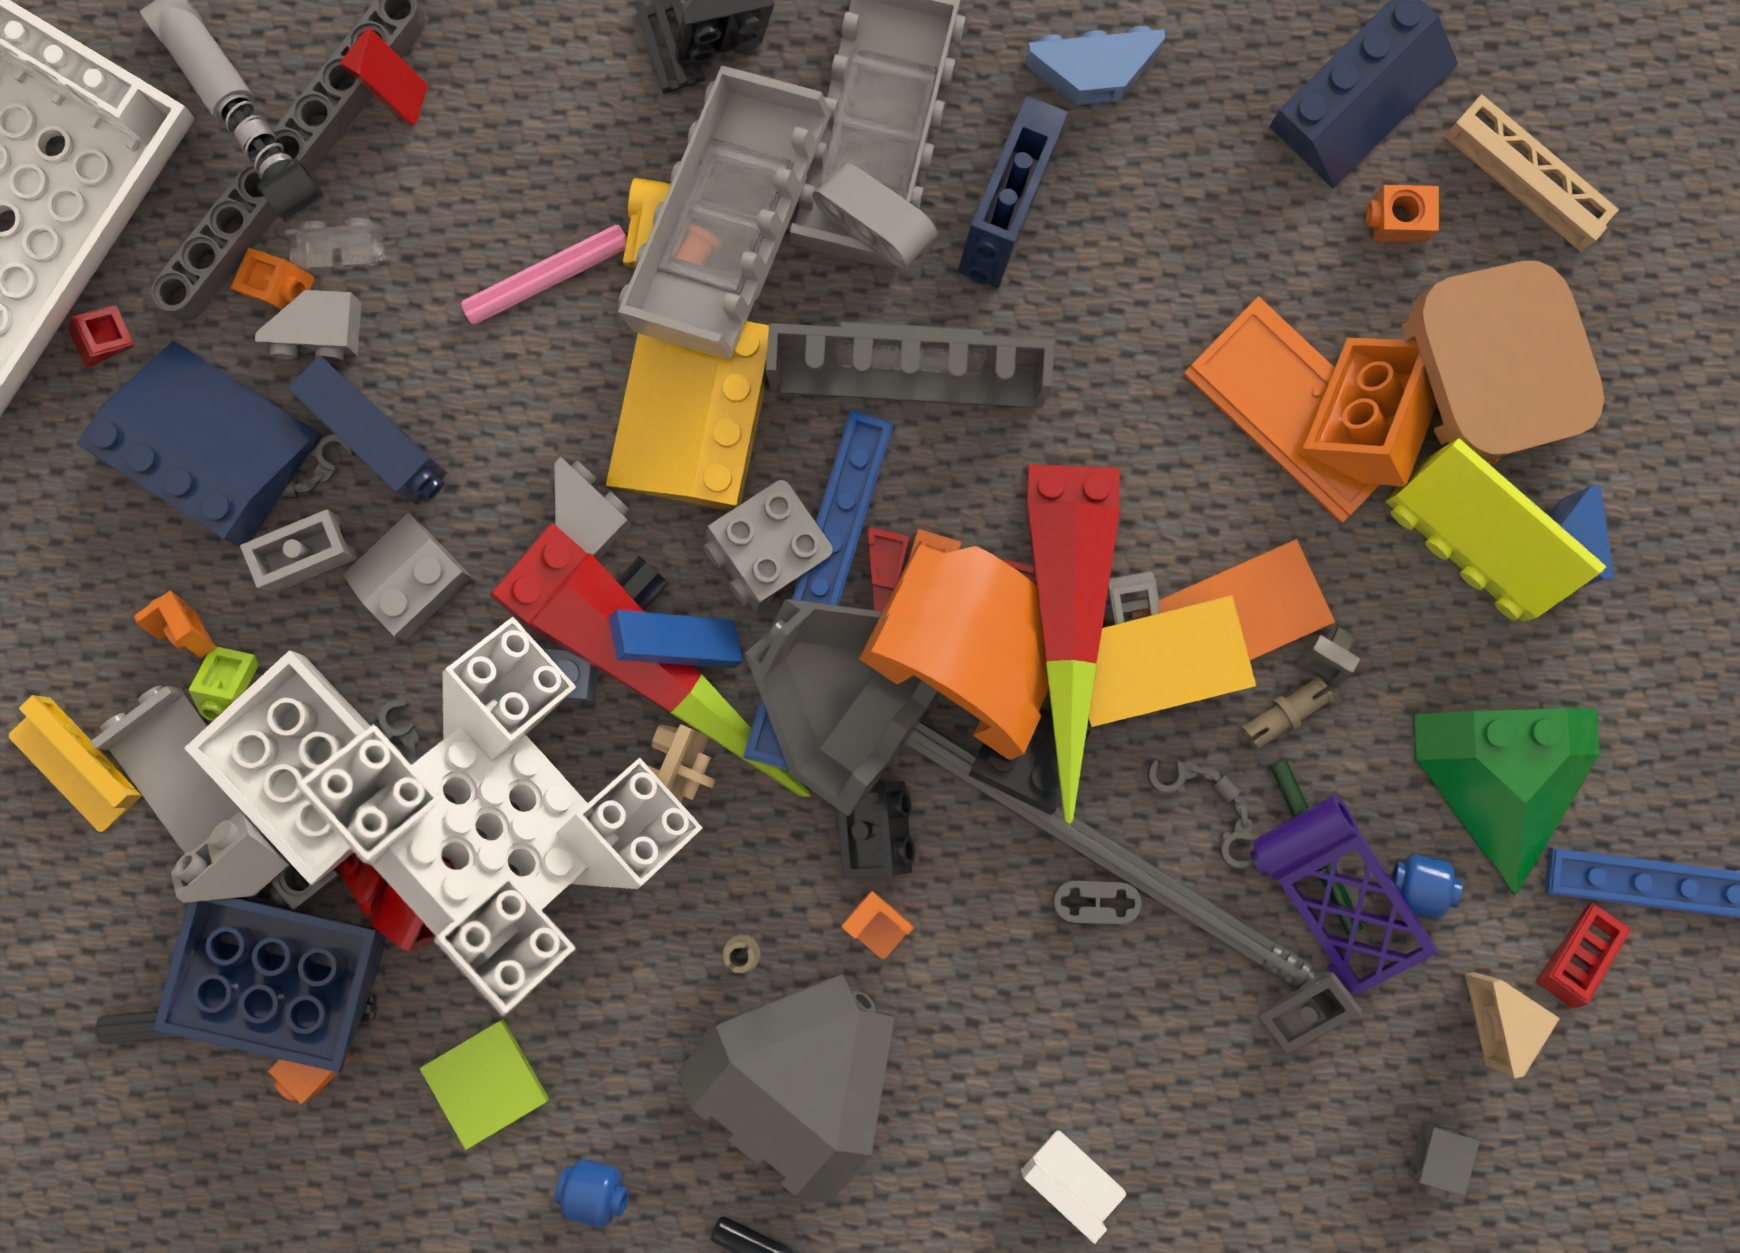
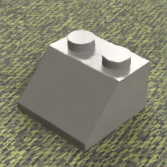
[342,512,472,640]

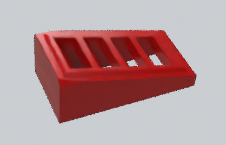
[1536,902,1631,1008]

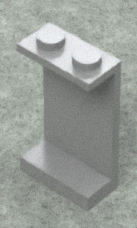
[90,685,241,862]

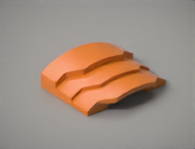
[859,545,1049,760]

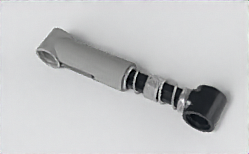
[139,0,325,223]

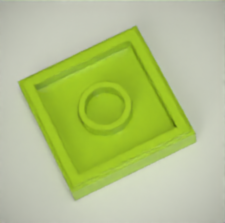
[419,1019,549,1150]

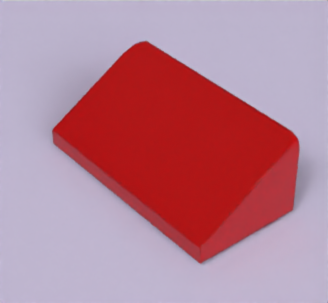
[340,27,428,126]

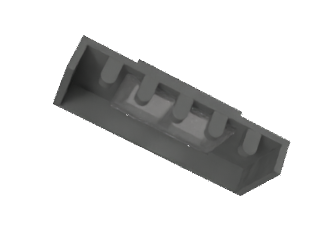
[766,321,1054,408]

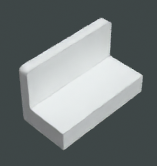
[1021,1130,1126,1244]

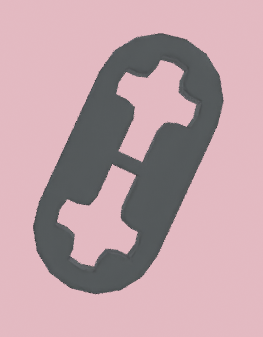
[1052,880,1142,924]

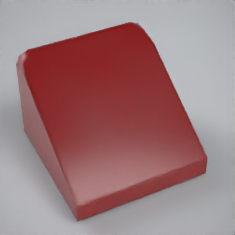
[68,305,135,368]

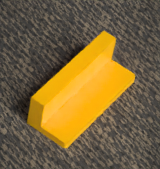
[9,695,142,832]

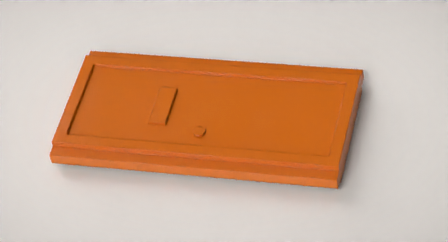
[1183,296,1379,524]

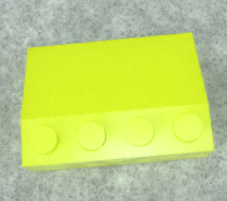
[1385,438,1606,622]

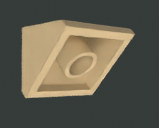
[1465,972,1560,1078]

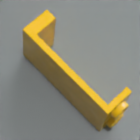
[1089,595,1256,727]

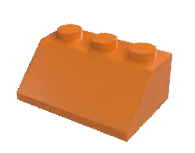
[1303,338,1437,487]

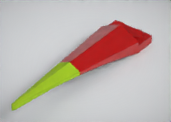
[1026,464,1120,826]
[489,523,810,797]

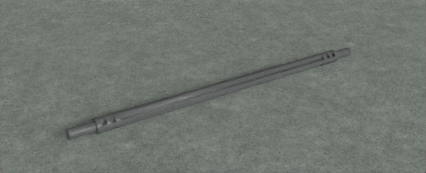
[905,721,1330,999]

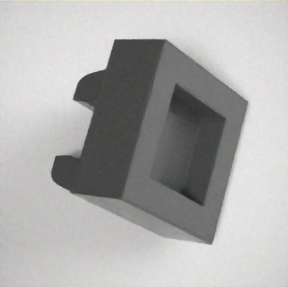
[1296,627,1360,688]

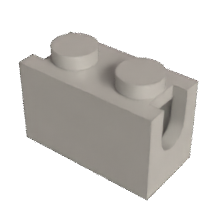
[240,509,358,594]

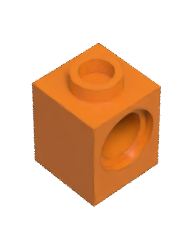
[1366,185,1439,242]
[268,1053,352,1105]

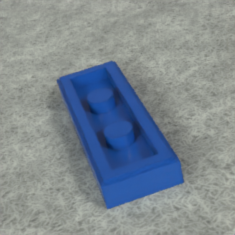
[609,610,743,668]

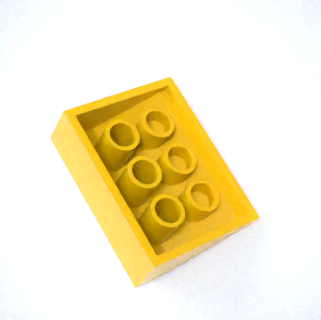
[606,321,769,511]

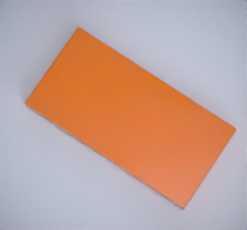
[1129,539,1335,660]

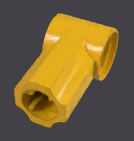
[623,178,671,269]

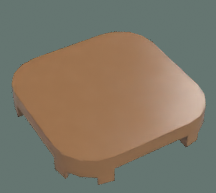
[1402,261,1605,462]

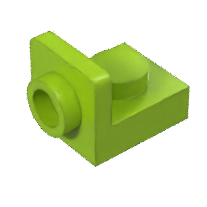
[188,646,259,722]

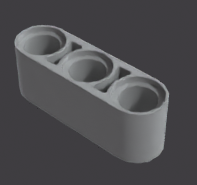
[812,162,938,269]

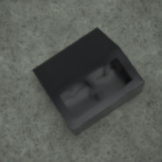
[674,0,774,63]

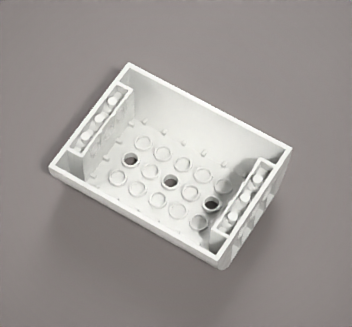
[0,0,194,417]

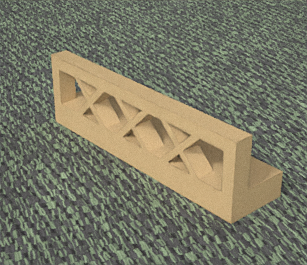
[1444,94,1619,252]

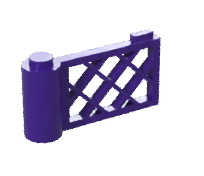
[1251,794,1437,996]

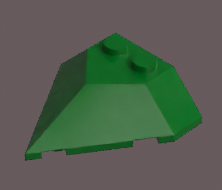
[1413,708,1600,896]

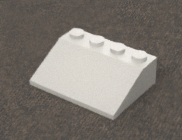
[184,650,371,885]

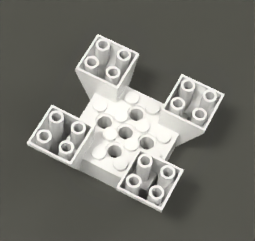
[296,617,702,1016]

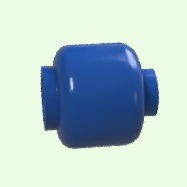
[1391,854,1463,920]
[555,1159,629,1228]

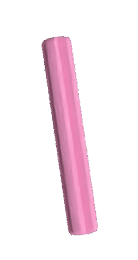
[461,225,627,324]

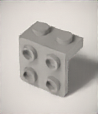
[703,480,833,612]

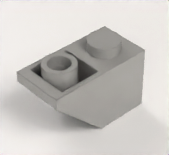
[255,290,361,362]
[554,457,632,561]
[171,810,289,903]

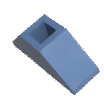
[1026,26,1165,105]

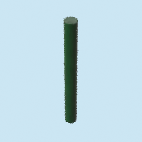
[1269,758,1363,935]

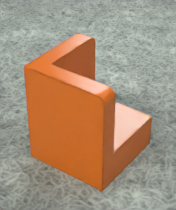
[841,889,914,959]

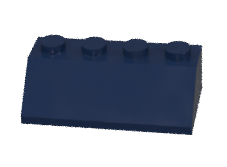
[1269,0,1458,188]

